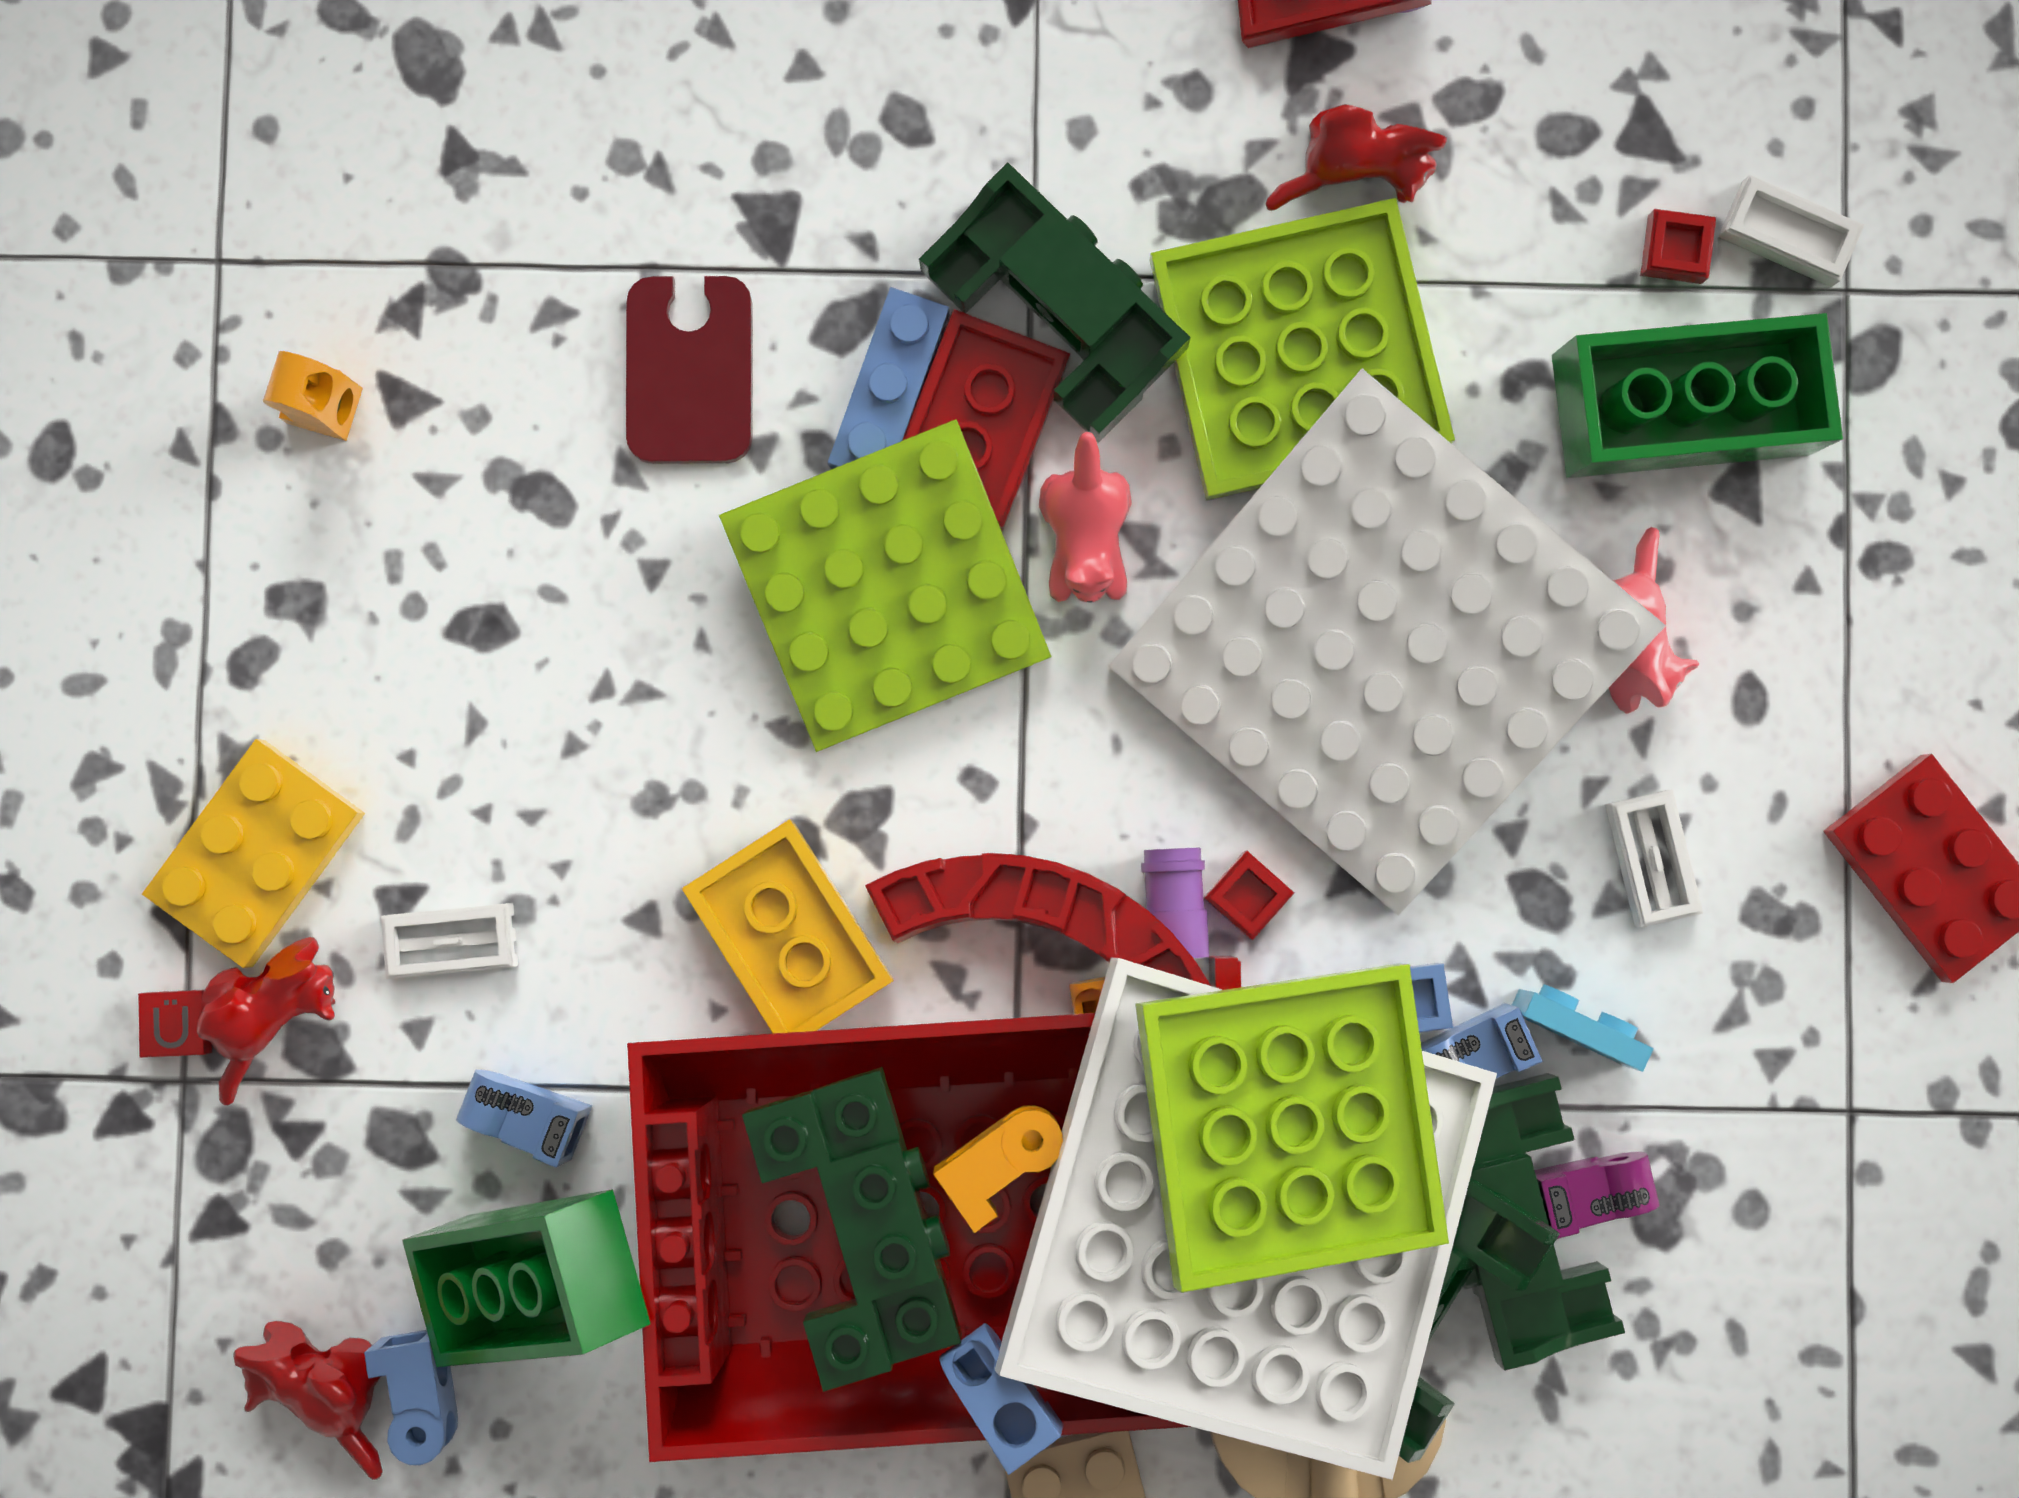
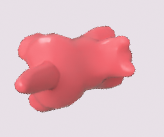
[1039,432,1132,603]
[1609,527,1699,714]

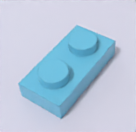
[1512,984,1654,1072]

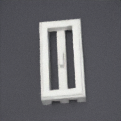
[1605,789,1704,928]
[381,903,518,979]

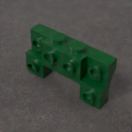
[919,162,1191,443]
[742,1067,962,1392]
[1463,1073,1625,1371]
[1399,1177,1560,1463]

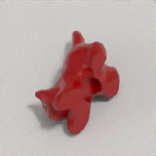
[1265,104,1447,211]
[197,937,336,1106]
[233,1321,383,1480]

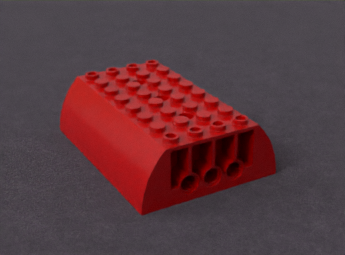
[627,1013,1191,1462]

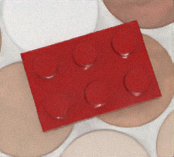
[1823,753,2019,983]

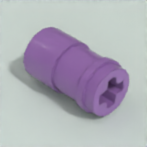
[1141,848,1209,958]

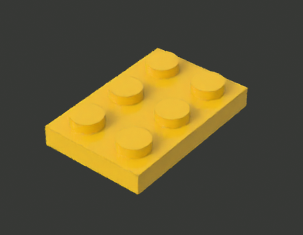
[142,739,365,969]
[681,819,894,1034]

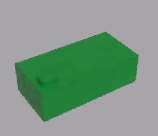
[1551,313,1843,478]
[402,1189,651,1367]

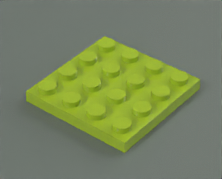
[1149,198,1455,501]
[719,419,1052,752]
[1135,964,1449,1293]

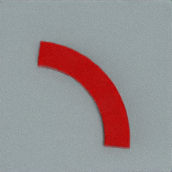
[865,853,1211,986]

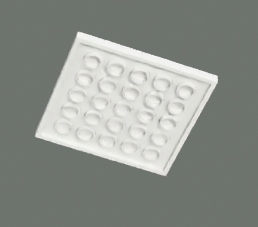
[1108,368,1666,916]
[995,957,1497,1480]

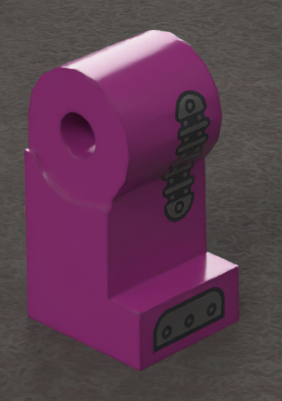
[1535,1152,1660,1239]

